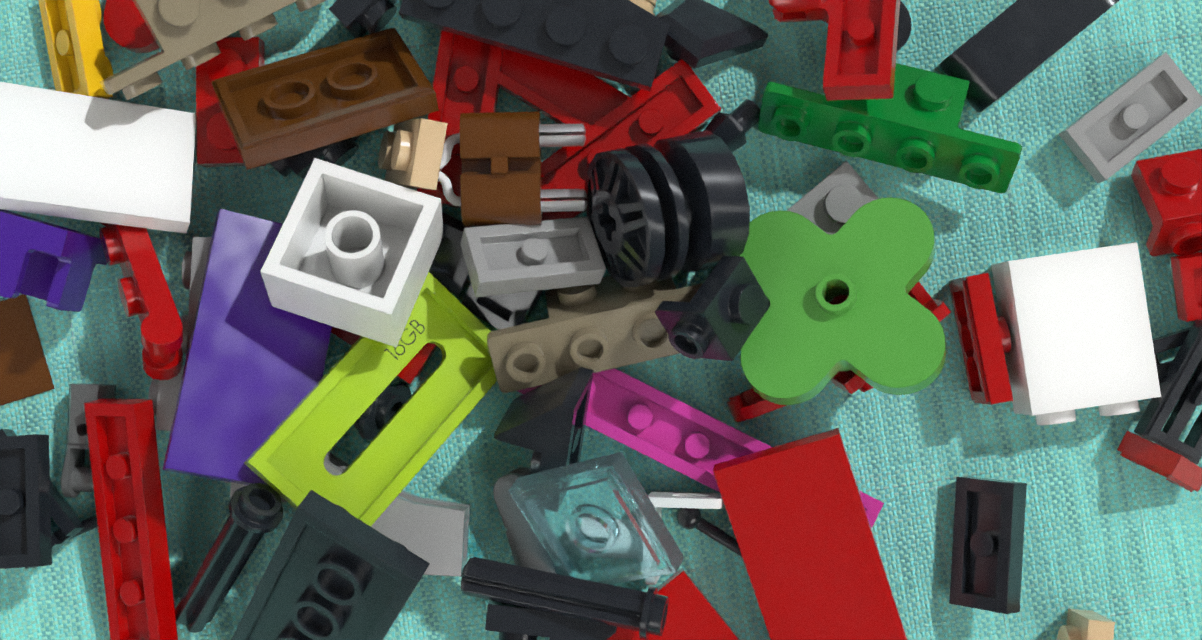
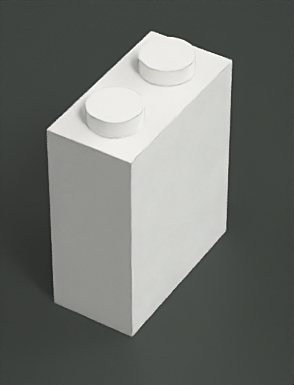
[991,242,1161,425]

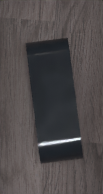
[939,0,1119,113]

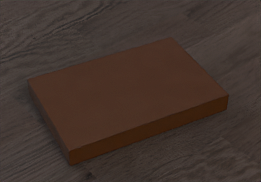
[212,28,439,170]

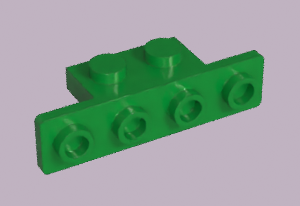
[758,63,1022,194]

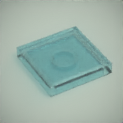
[508,452,685,585]

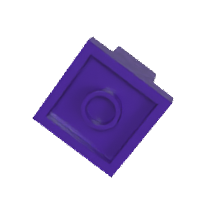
[0,209,107,312]

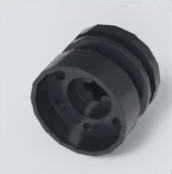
[585,130,750,287]

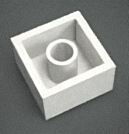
[260,158,444,347]

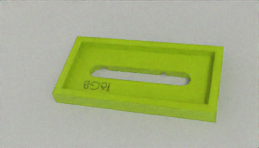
[244,272,497,527]

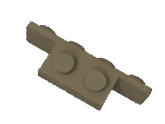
[100,0,326,100]
[487,276,703,393]

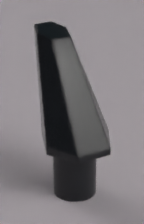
[704,99,761,152]

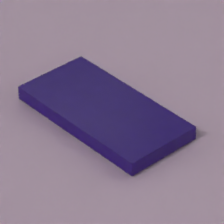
[163,208,332,485]

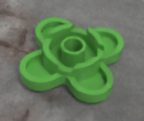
[740,197,946,405]

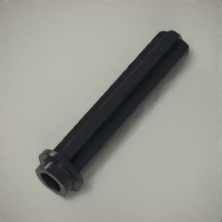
[175,483,283,633]
[461,557,669,640]

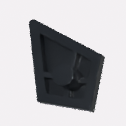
[656,0,768,69]

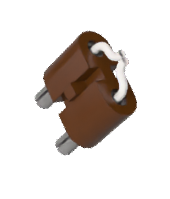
[438,111,587,227]

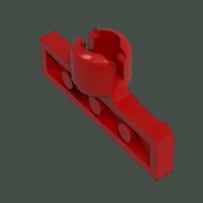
[769,0,900,101]

